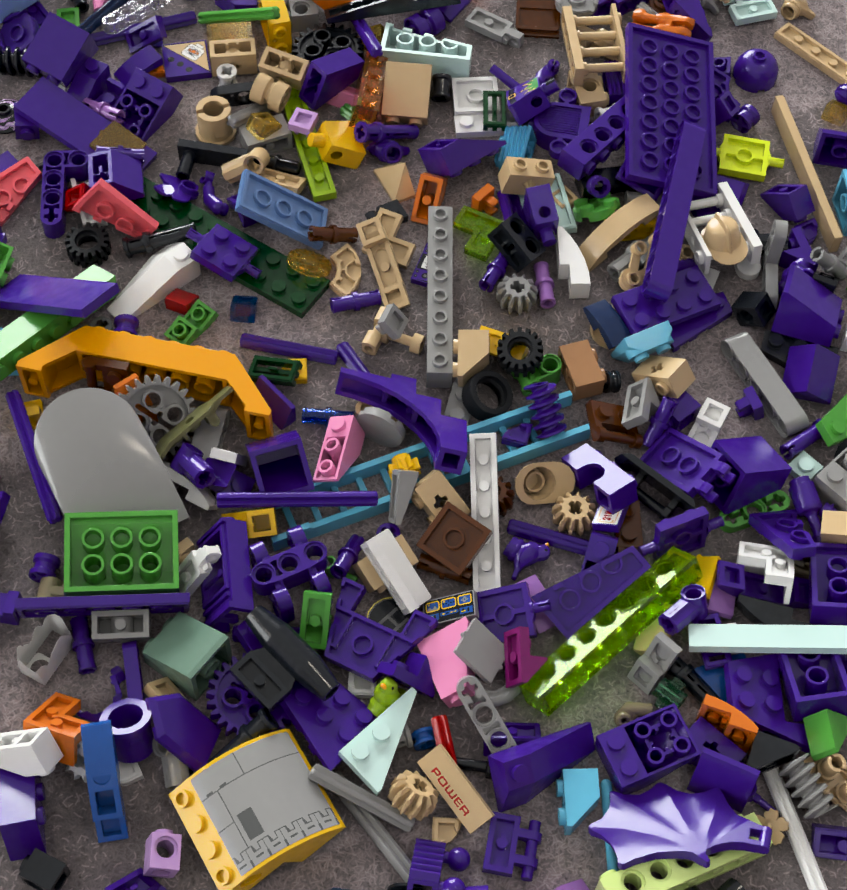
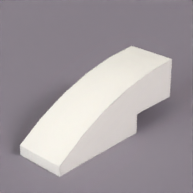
[556,226,591,299]

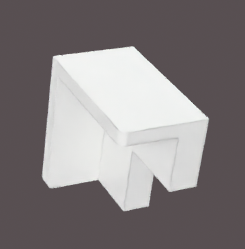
[736,541,794,605]

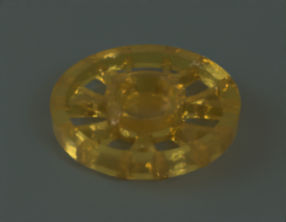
[287,248,332,278]

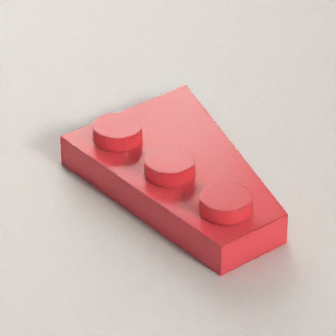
[0,156,42,227]
[72,178,159,237]

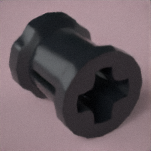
[431,73,452,103]

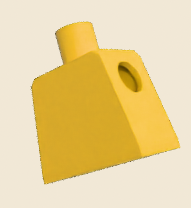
[307,121,366,169]

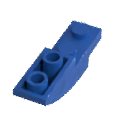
[81,720,129,843]

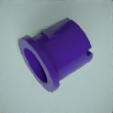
[99,698,154,763]

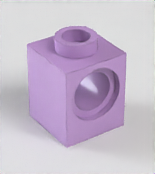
[143,829,182,878]

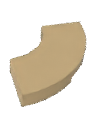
[329,243,361,297]

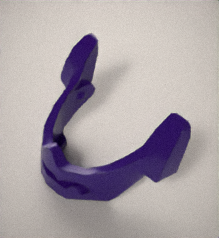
[64,666,126,722]

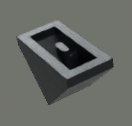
[745,731,800,775]

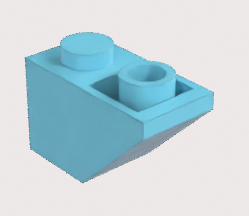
[556,768,600,835]

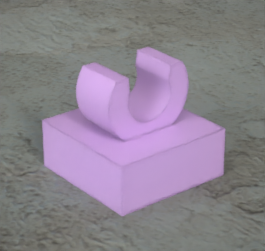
[288,107,319,137]

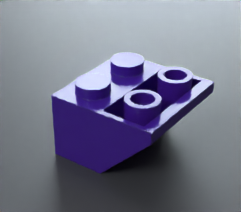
[88,149,145,200]

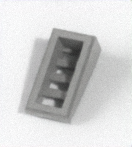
[388,469,419,525]

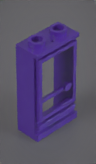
[196,517,254,634]

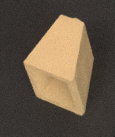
[381,61,432,127]

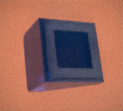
[230,295,258,323]

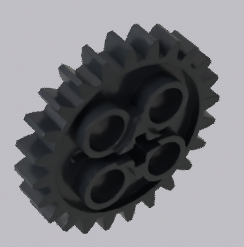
[291,23,364,63]

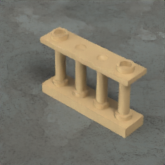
[561,3,625,86]

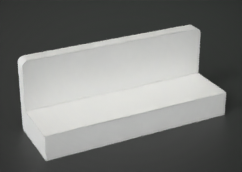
[360,529,431,615]

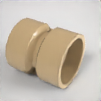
[249,72,292,113]

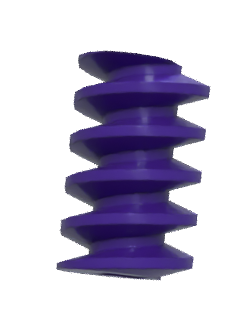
[523,381,567,438]

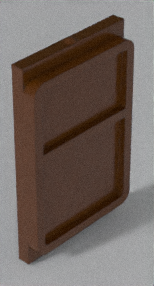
[515,0,560,39]

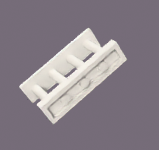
[684,181,763,274]

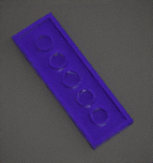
[14,76,157,172]
[0,274,120,318]
[15,592,190,618]

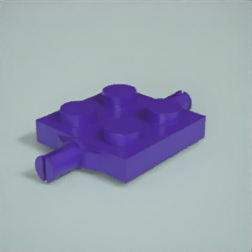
[186,224,262,283]
[637,506,725,565]
[470,581,552,643]

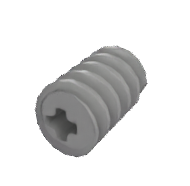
[778,753,839,819]

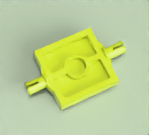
[716,134,785,182]

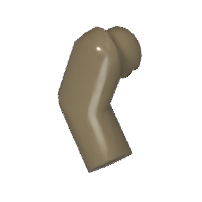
[614,702,653,726]

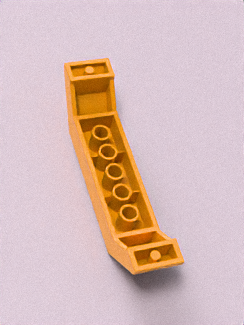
[16,325,274,440]

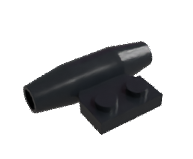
[230,605,340,713]

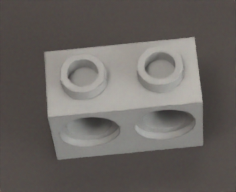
[284,0,319,32]

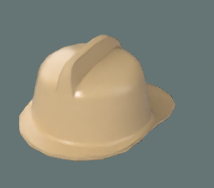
[701,212,748,265]
[515,461,575,505]

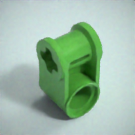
[511,354,562,396]

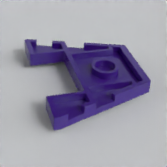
[324,577,438,683]
[723,653,810,754]

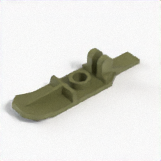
[155,385,234,460]

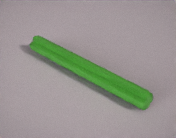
[198,6,280,24]

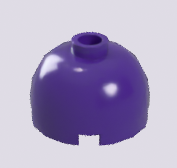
[732,49,779,93]

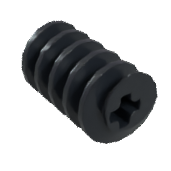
[0,46,43,78]

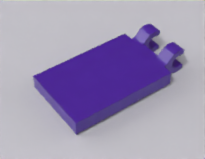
[640,427,737,504]

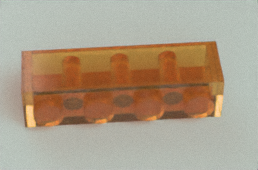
[349,51,388,130]

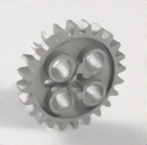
[118,374,196,459]

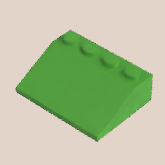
[64,510,180,596]

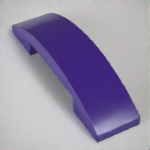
[717,560,809,609]

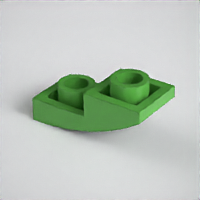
[164,299,219,345]

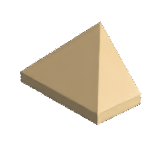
[374,162,415,203]

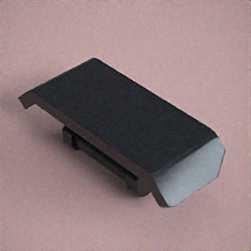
[614,453,696,520]

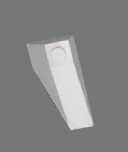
[107,242,201,318]

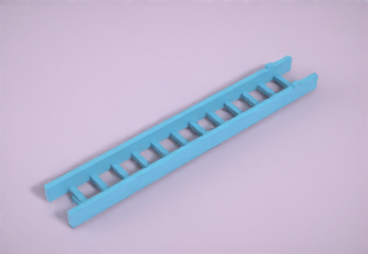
[257,390,591,552]

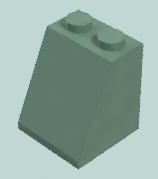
[142,611,232,701]

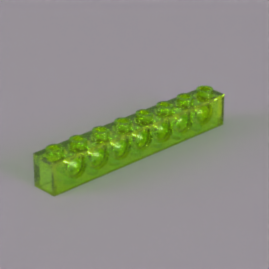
[519,546,703,717]

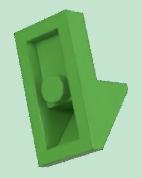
[299,590,333,650]

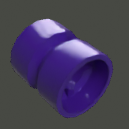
[404,7,446,36]

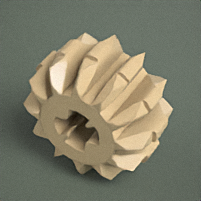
[551,491,596,537]
[387,770,440,821]

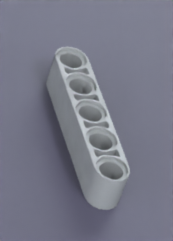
[720,331,809,438]

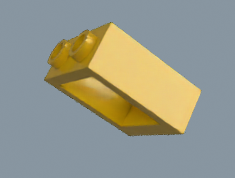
[258,0,292,54]

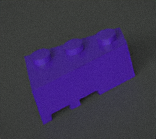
[0,768,47,861]

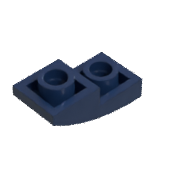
[583,299,631,350]

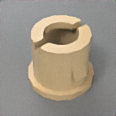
[195,96,237,145]

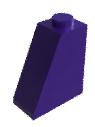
[298,47,365,111]

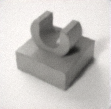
[375,303,409,340]

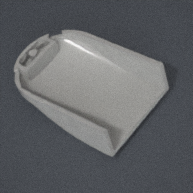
[34,388,189,522]

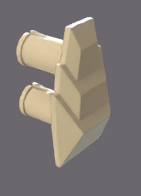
[804,753,847,812]

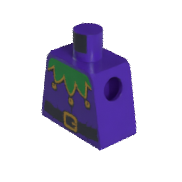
[506,76,560,126]

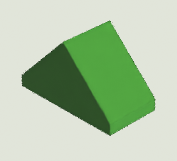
[803,709,847,761]

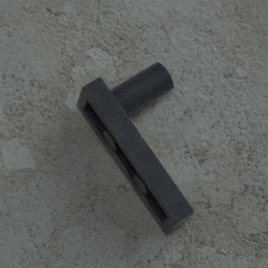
[176,138,249,180]

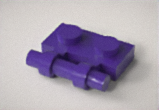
[482,811,542,882]

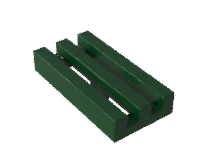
[483,91,507,131]
[248,355,303,387]

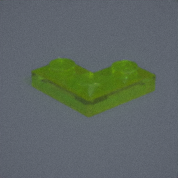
[453,205,503,262]

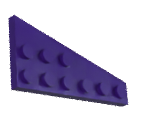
[234,620,377,771]

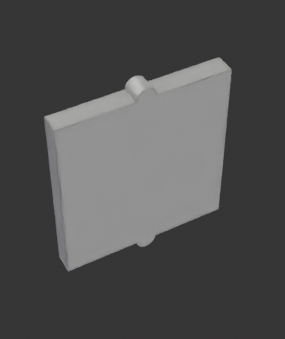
[453,618,505,685]

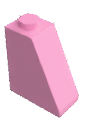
[417,616,475,708]

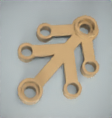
[619,234,694,291]

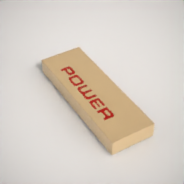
[417,744,495,834]

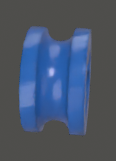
[411,726,436,751]

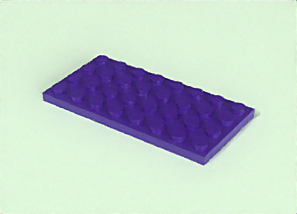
[625,22,718,198]

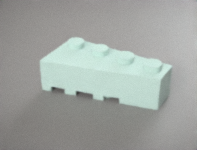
[379,22,472,78]

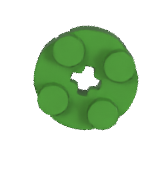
[572,192,621,222]

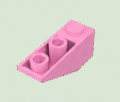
[313,415,365,483]

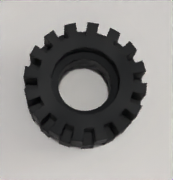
[65,222,112,268]
[497,327,543,377]

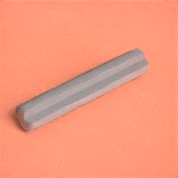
[226,103,272,129]

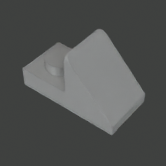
[621,377,660,430]

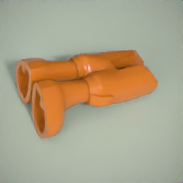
[631,8,695,37]

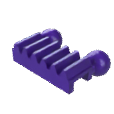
[407,838,471,890]

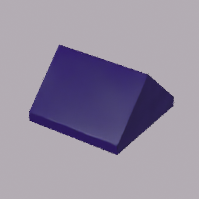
[782,343,840,405]

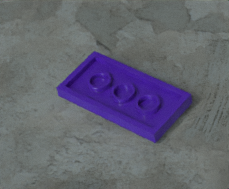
[610,265,721,335]

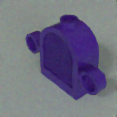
[528,88,592,160]

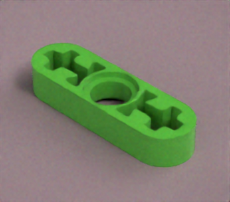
[719,490,790,533]

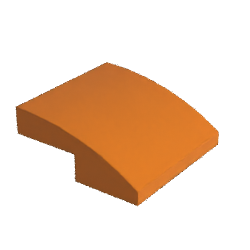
[695,694,759,753]

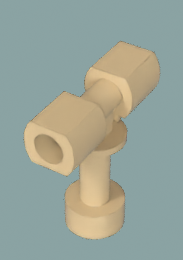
[362,306,426,355]

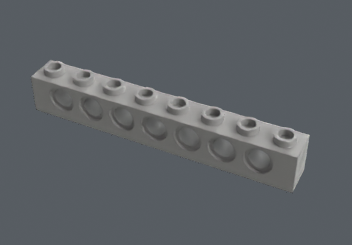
[426,206,453,388]

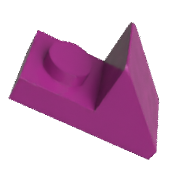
[504,626,548,689]

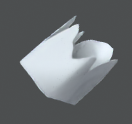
[17,614,74,685]

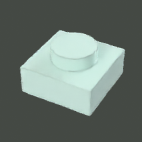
[788,450,824,481]

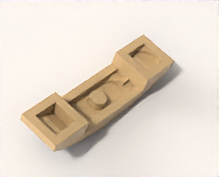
[579,193,660,272]
[356,216,410,309]

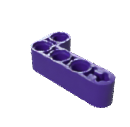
[40,150,89,239]

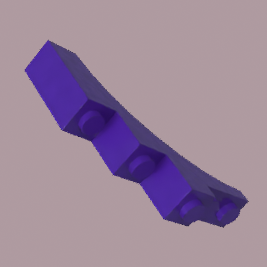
[335,367,468,475]

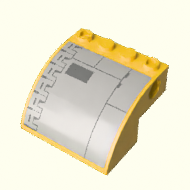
[168,728,346,890]

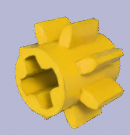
[388,453,421,481]

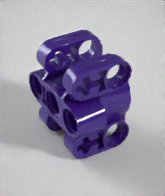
[249,525,333,624]

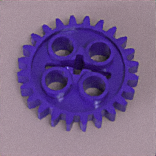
[206,653,292,736]

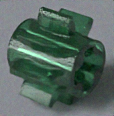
[652,677,688,709]

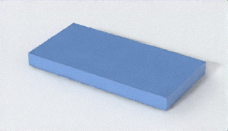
[234,169,328,250]

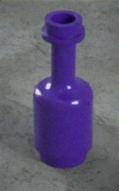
[788,476,822,542]

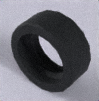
[462,370,513,421]

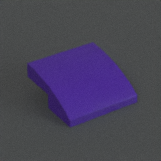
[687,747,761,813]

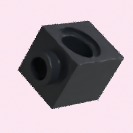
[731,291,776,327]
[19,848,71,890]

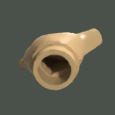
[781,0,815,20]

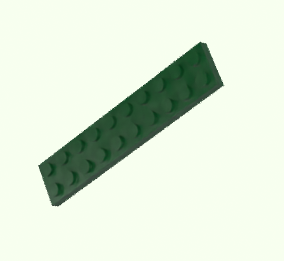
[130,177,330,318]

